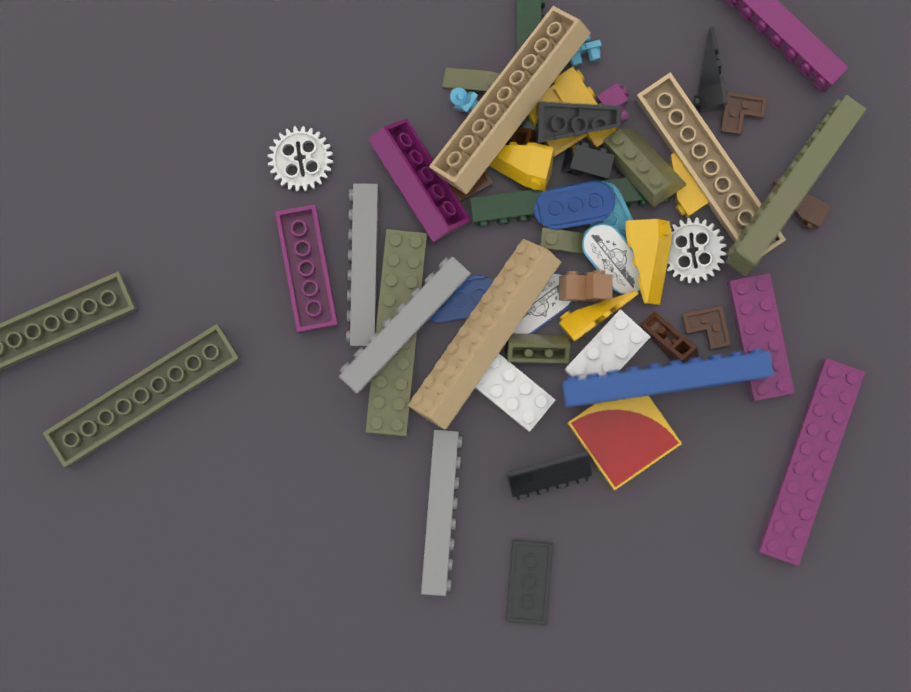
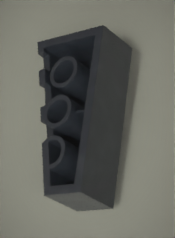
[535,101,622,143]

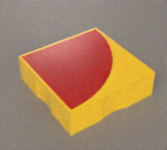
[567,396,682,491]

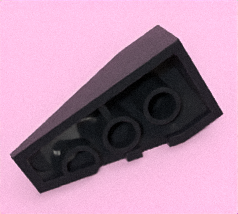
[694,27,728,113]

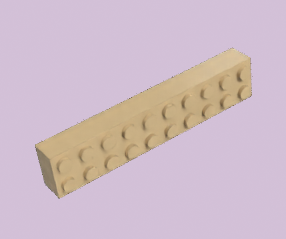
[429,6,591,195]
[635,72,786,256]
[408,239,561,430]

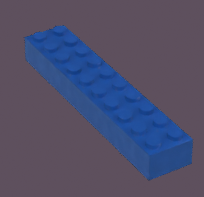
[561,348,774,408]

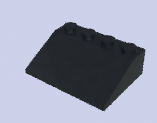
[506,451,592,500]

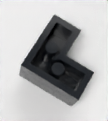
[561,142,615,180]

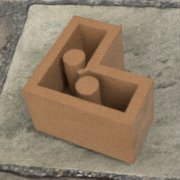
[559,270,613,302]

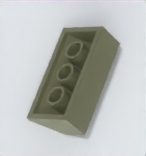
[603,129,686,207]

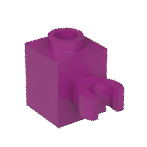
[596,83,629,123]

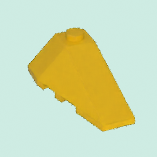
[489,142,554,192]
[625,219,671,305]
[558,290,639,343]

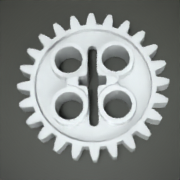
[268,126,333,192]
[667,217,727,284]

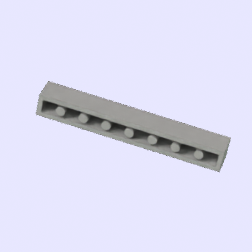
[346,183,378,347]
[339,256,471,394]
[421,430,462,596]

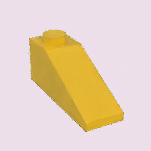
[669,152,709,218]

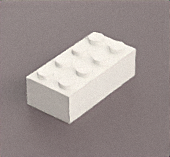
[564,309,650,379]
[475,353,555,432]

